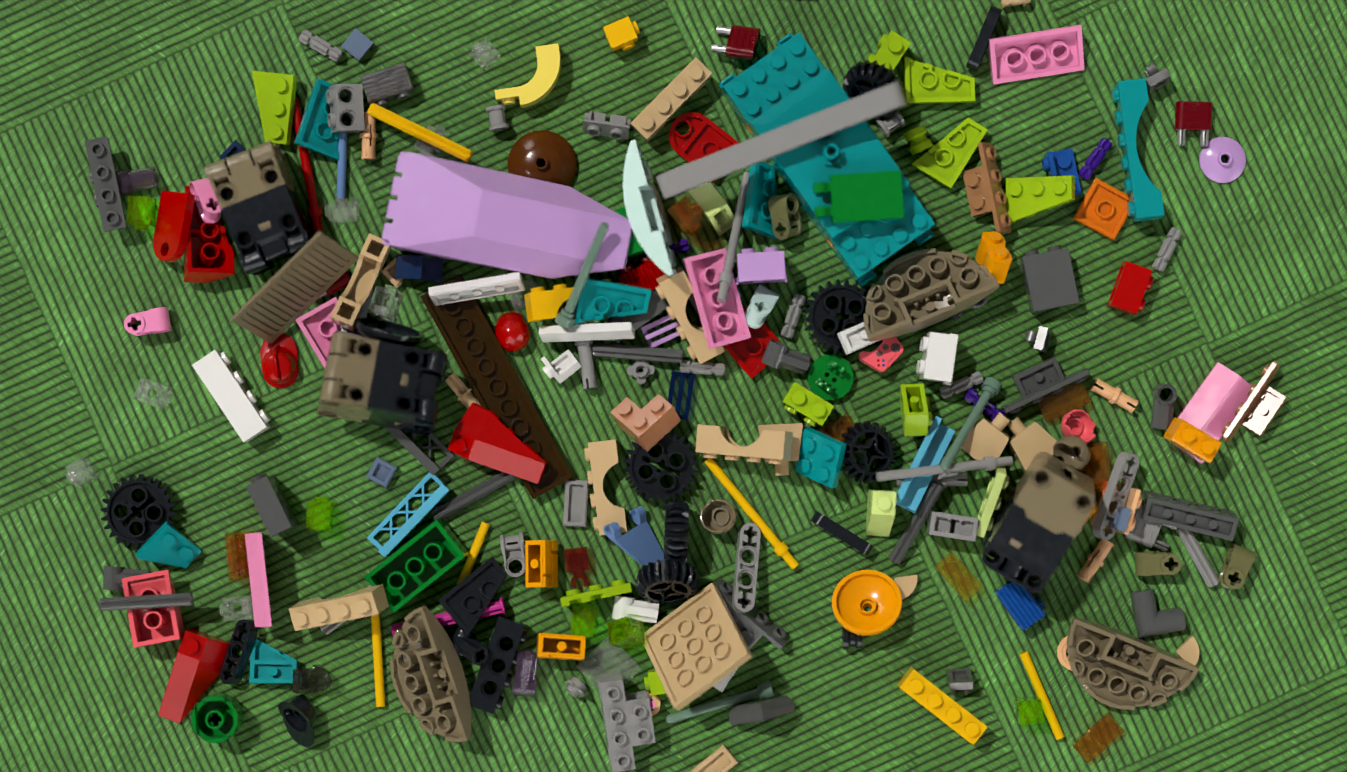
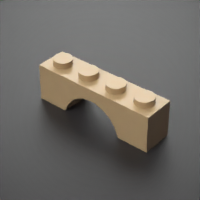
[630,57,712,143]
[331,233,392,331]
[655,266,725,364]
[695,424,793,464]
[584,439,628,536]
[289,584,389,631]

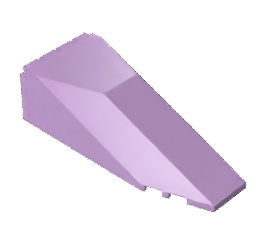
[381,152,633,279]

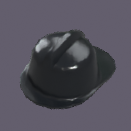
[278,694,316,747]

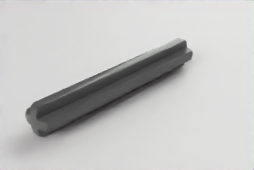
[592,343,684,363]
[430,471,515,520]
[889,481,943,565]
[99,593,194,611]

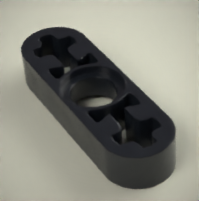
[966,6,1002,72]
[810,511,873,556]
[220,619,258,685]

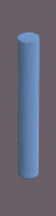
[336,133,348,200]

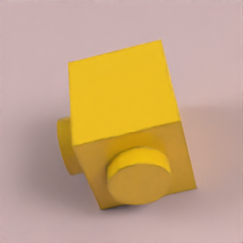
[603,16,640,52]

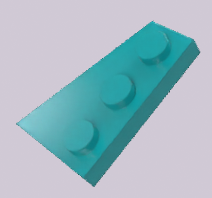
[294,78,339,161]
[742,162,779,240]
[574,278,652,324]

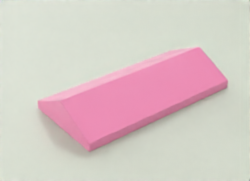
[988,25,1085,85]
[684,248,751,349]
[295,297,342,369]
[1169,362,1252,464]
[245,532,272,627]

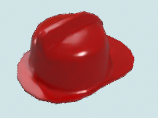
[260,333,299,389]

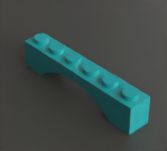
[1111,78,1164,222]

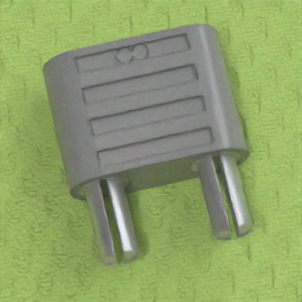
[1125,504,1177,551]

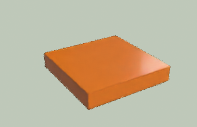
[1072,178,1129,241]

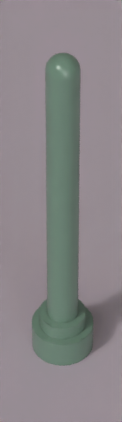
[555,222,609,328]
[940,377,1002,471]
[665,680,775,724]

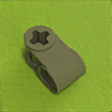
[768,193,803,240]
[1218,543,1256,589]
[1135,551,1182,576]

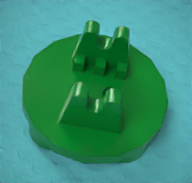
[807,355,853,400]

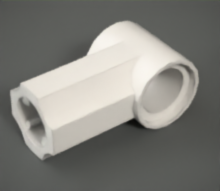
[612,595,660,623]

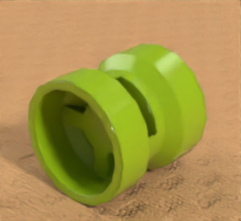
[903,125,933,156]

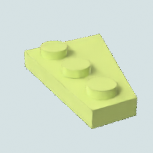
[976,466,1009,538]

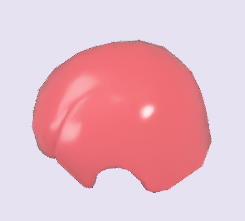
[1061,409,1096,443]

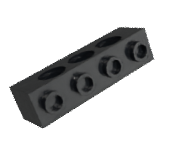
[470,615,529,714]

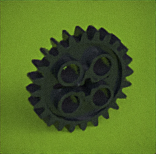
[803,279,867,355]
[624,431,699,503]
[100,474,178,549]

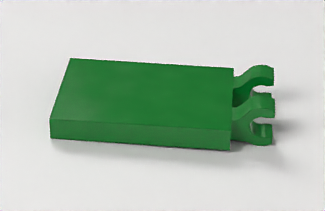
[813,170,904,223]

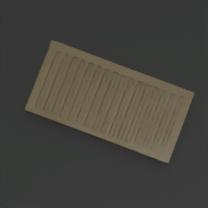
[230,231,359,344]

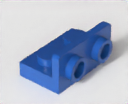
[1042,148,1082,195]

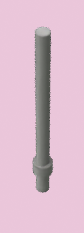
[717,172,749,303]
[876,456,1013,482]

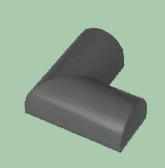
[1129,588,1186,638]
[729,695,795,725]

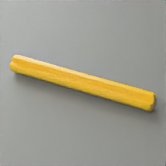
[367,103,473,162]

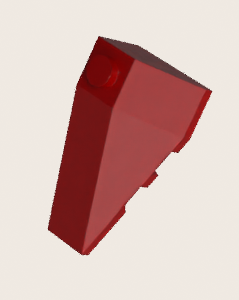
[183,186,235,283]
[448,402,547,484]
[158,628,230,724]

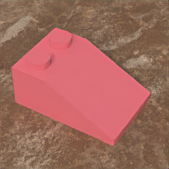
[122,570,185,648]

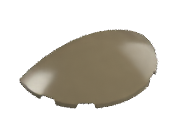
[863,248,1000,342]
[390,606,471,742]
[1067,617,1199,710]

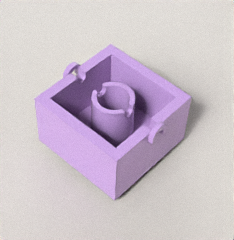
[735,247,787,286]

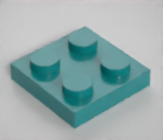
[795,427,847,488]

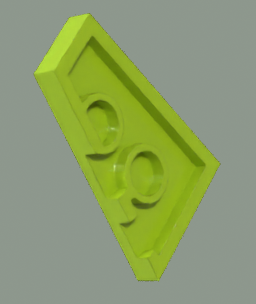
[904,57,975,104]
[252,71,298,145]
[911,118,988,189]
[1006,175,1075,224]
[560,579,632,607]

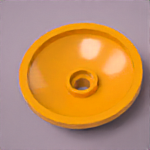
[832,570,902,636]

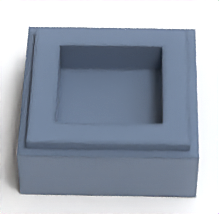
[341,28,374,61]
[366,457,398,488]
[1112,506,1132,532]

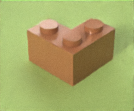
[610,394,681,452]

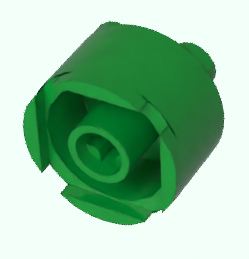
[191,693,243,743]

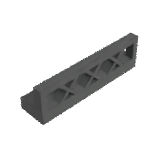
[385,427,455,475]
[1141,490,1239,541]

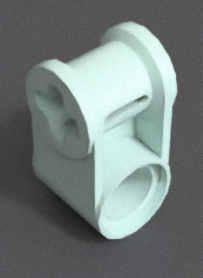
[745,284,780,329]

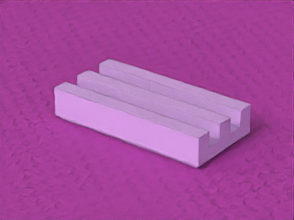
[641,315,680,347]

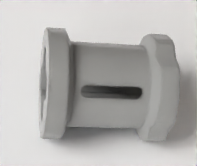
[485,104,510,132]
[875,110,906,138]

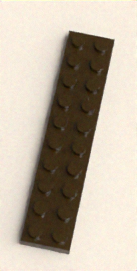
[421,274,574,499]

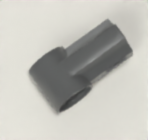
[761,339,810,374]
[1151,383,1177,430]
[103,566,150,591]

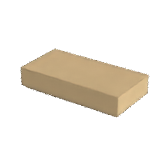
[690,744,738,772]

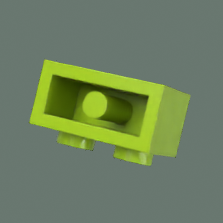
[868,30,911,70]
[781,382,834,427]
[900,383,932,436]

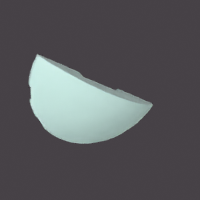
[623,140,676,276]

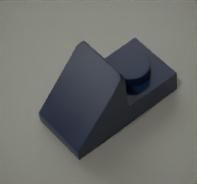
[394,255,444,283]

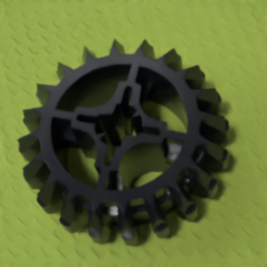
[843,59,905,120]
[841,421,898,484]
[664,501,689,562]
[636,559,699,605]

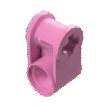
[189,178,222,224]
[124,307,172,336]

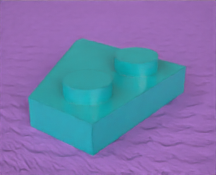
[135,521,202,568]
[249,639,298,684]

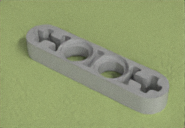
[1092,451,1139,540]
[732,523,761,614]

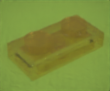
[934,551,983,602]

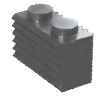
[360,62,415,106]

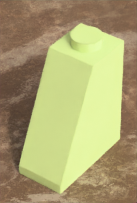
[686,182,734,236]
[866,489,896,537]

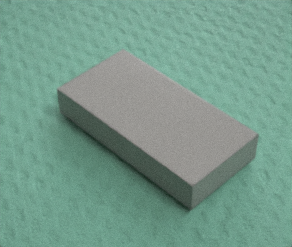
[563,479,589,527]

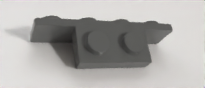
[85,136,127,232]
[1001,356,1090,414]
[714,577,790,650]

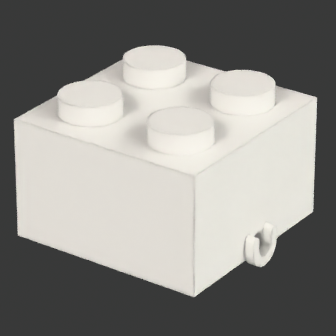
[916,332,958,385]

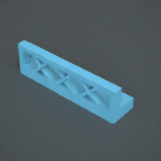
[896,416,955,514]
[367,472,451,558]

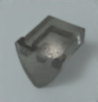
[293,665,332,694]

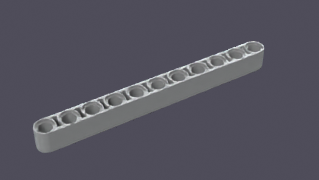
[656,82,907,199]

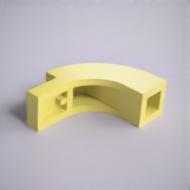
[495,43,561,108]

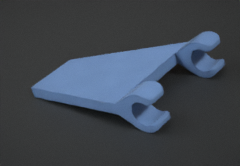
[603,506,664,566]

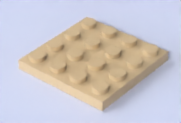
[640,583,753,711]

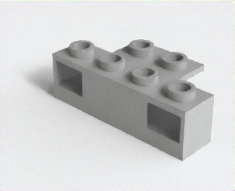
[597,672,656,772]

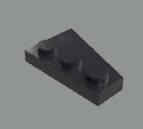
[438,556,507,637]

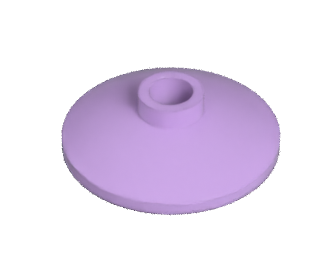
[1199,137,1246,183]

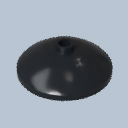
[355,318,424,347]

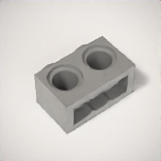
[326,84,365,133]
[926,511,979,541]

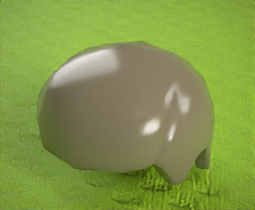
[1053,435,1091,469]
[700,499,736,534]

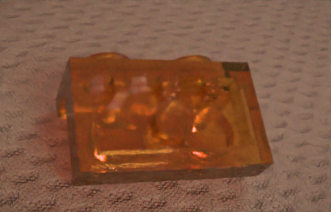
[1077,442,1110,490]
[225,531,253,581]

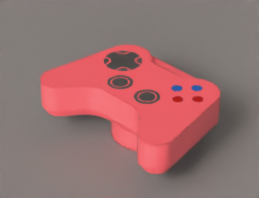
[859,337,904,373]

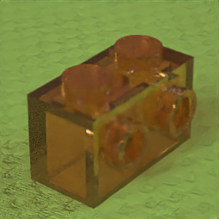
[667,196,704,236]

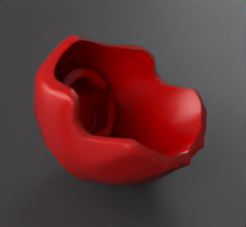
[495,311,530,352]

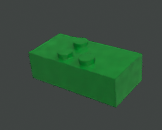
[364,518,470,613]

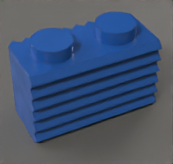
[994,581,1046,631]

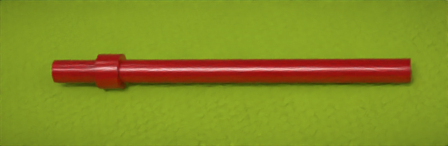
[293,98,324,235]

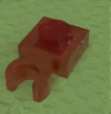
[564,546,590,588]

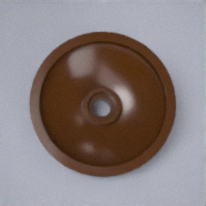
[507,130,577,186]

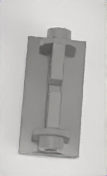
[583,111,631,140]

